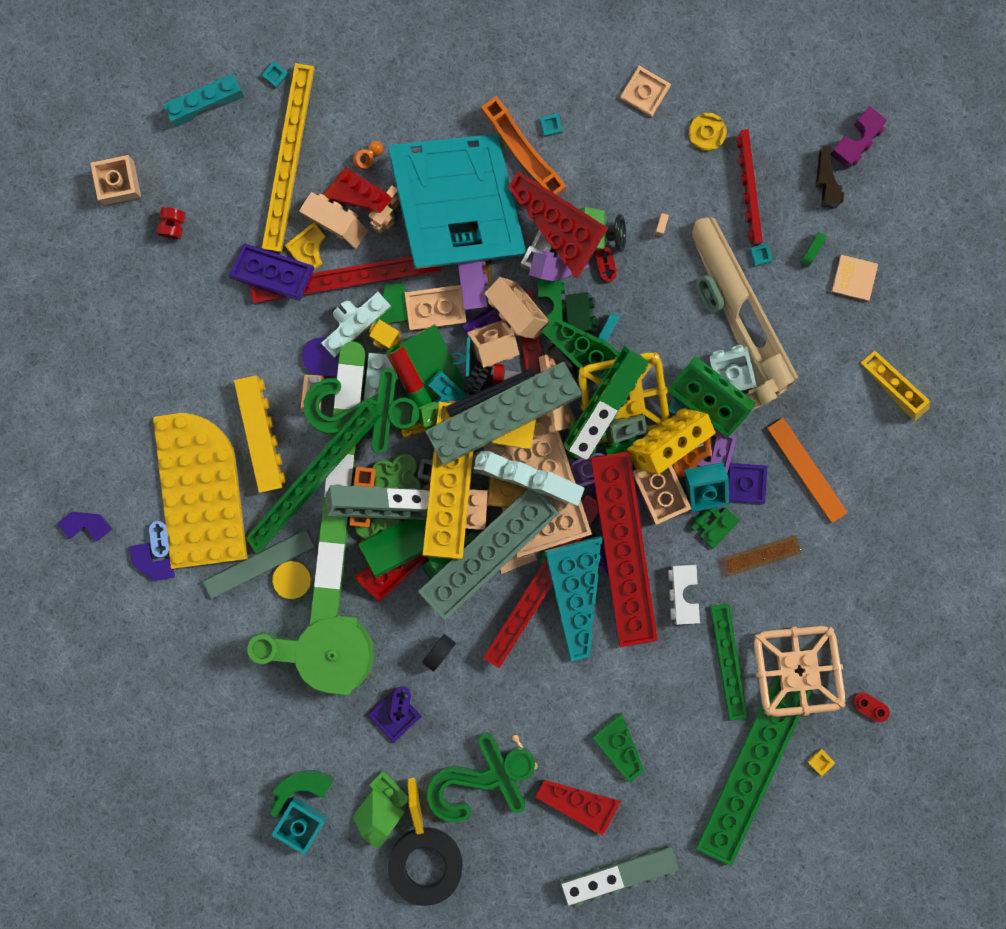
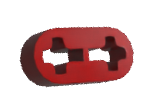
[595,246,617,283]
[493,364,504,385]

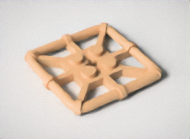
[754,626,846,717]

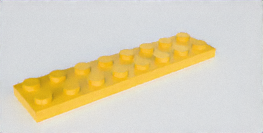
[423,402,473,560]

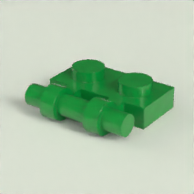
[690,507,740,549]

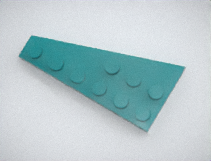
[545,536,602,662]

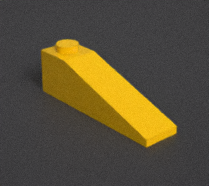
[861,350,931,421]

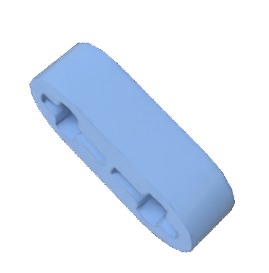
[149,521,169,557]

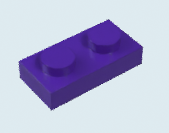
[462,307,503,335]

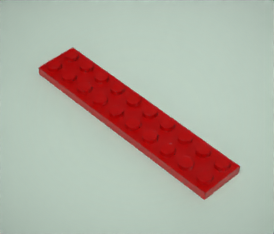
[590,451,658,647]

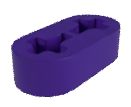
[390,686,411,724]

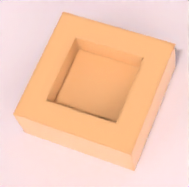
[655,213,669,237]

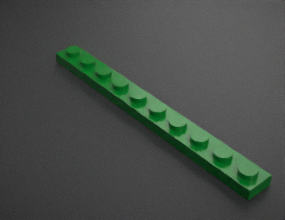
[246,401,382,553]

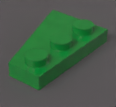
[592,712,644,783]

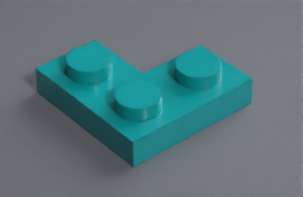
[427,370,468,405]

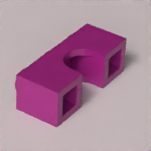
[830,106,887,168]

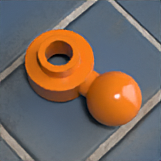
[353,141,383,169]

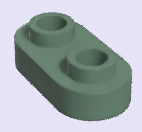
[696,275,724,313]

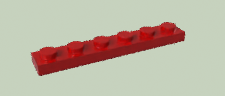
[736,129,763,246]

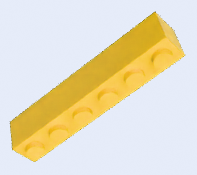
[234,375,286,493]

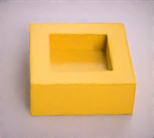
[807,748,835,776]

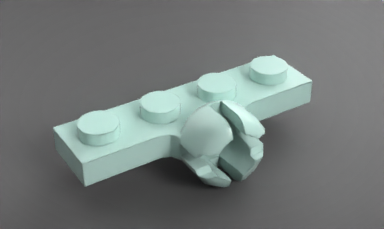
[322,292,391,358]

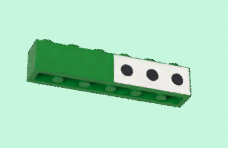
[563,346,649,461]

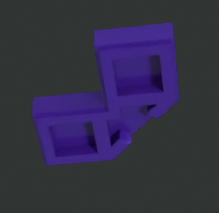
[57,512,112,541]
[129,543,175,581]

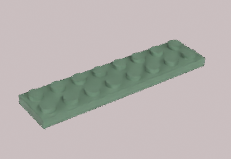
[425,361,582,466]
[418,489,559,621]

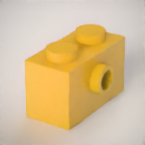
[369,319,402,350]

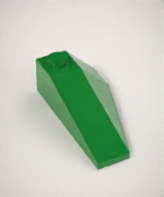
[541,317,619,385]

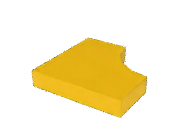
[284,222,326,272]
[408,778,424,834]

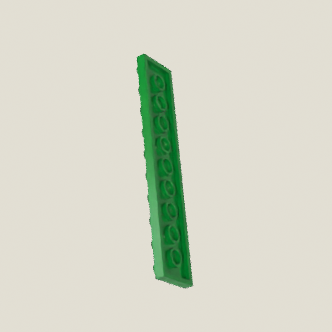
[696,676,812,866]

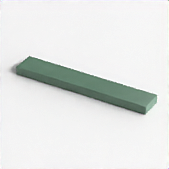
[203,530,315,599]

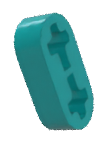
[598,313,620,342]

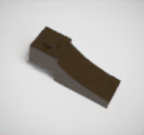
[815,145,844,208]

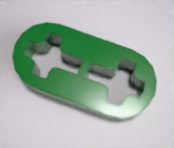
[800,231,827,267]

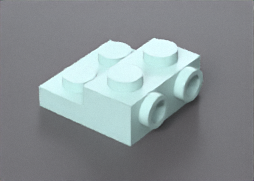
[709,345,757,391]

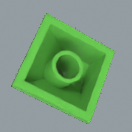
[353,788,405,849]

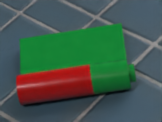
[386,324,465,407]

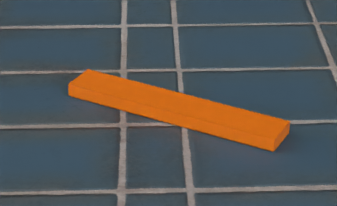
[766,418,848,523]

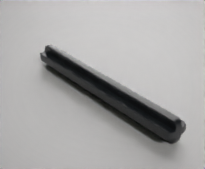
[446,369,535,417]

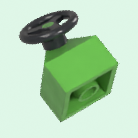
[580,207,626,253]

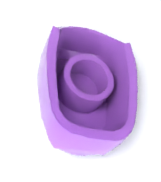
[570,453,603,486]

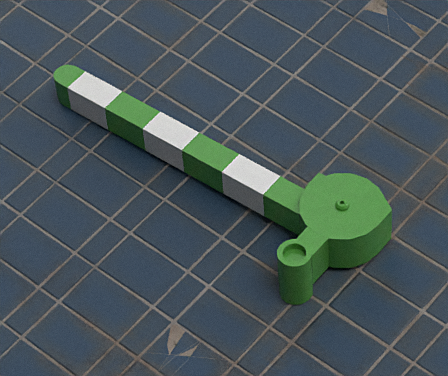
[247,341,374,695]

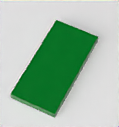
[358,519,426,578]

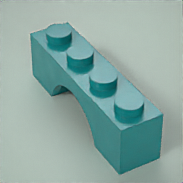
[163,73,244,127]

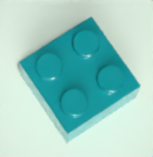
[684,462,729,512]
[272,797,328,855]

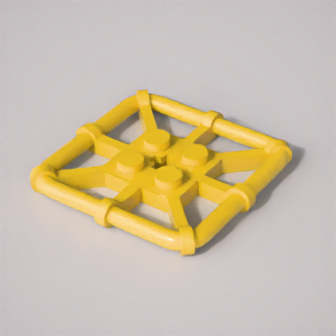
[578,352,669,443]

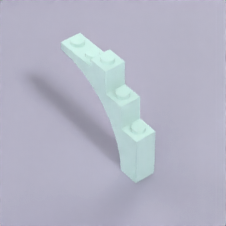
[471,451,584,506]

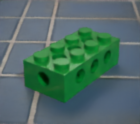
[668,355,756,438]

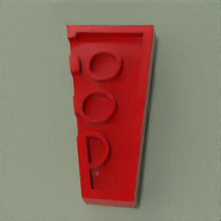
[535,780,621,836]

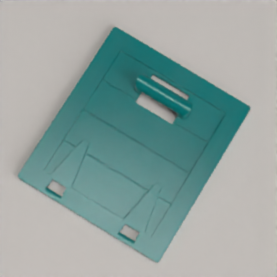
[388,134,526,269]

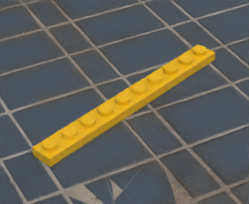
[262,63,315,253]

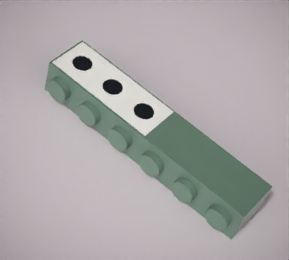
[326,484,430,520]
[560,843,679,907]

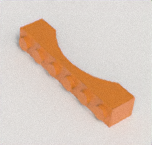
[481,96,566,196]

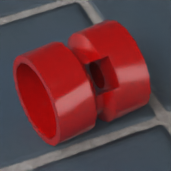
[156,207,186,240]

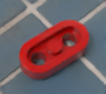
[852,692,890,722]

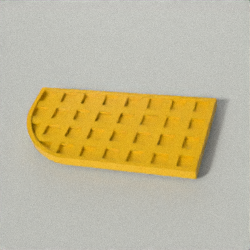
[153,413,248,569]

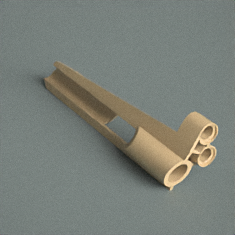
[692,217,798,411]

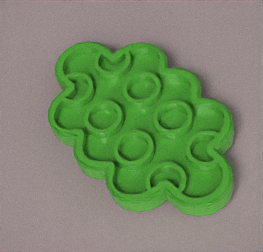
[355,454,421,539]

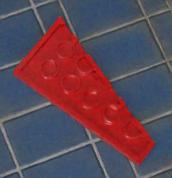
[508,171,608,279]

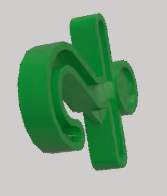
[303,368,419,454]
[427,732,535,823]

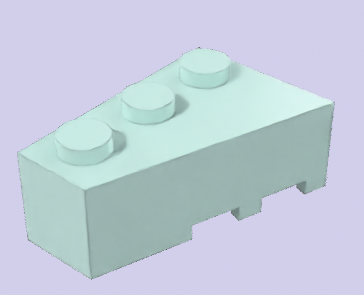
[364,353,399,401]

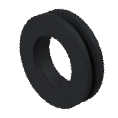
[388,827,463,906]

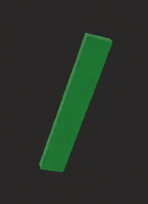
[709,603,748,721]

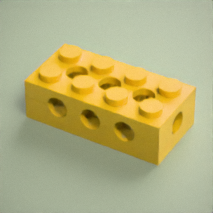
[627,408,716,475]

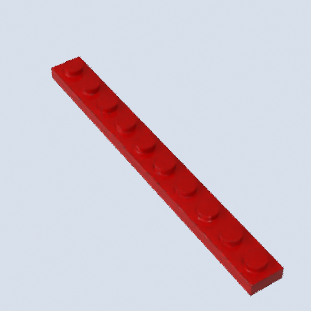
[250,256,442,304]
[483,495,599,669]

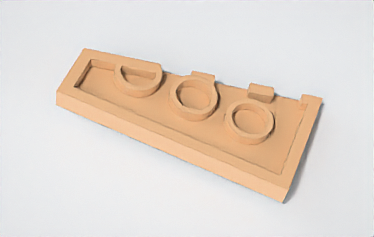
[539,354,575,433]

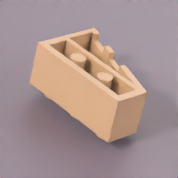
[299,192,368,249]

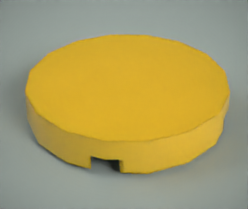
[689,113,727,151]
[272,561,312,599]

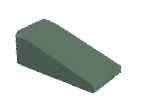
[606,415,647,444]

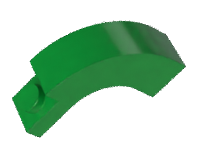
[270,770,335,818]

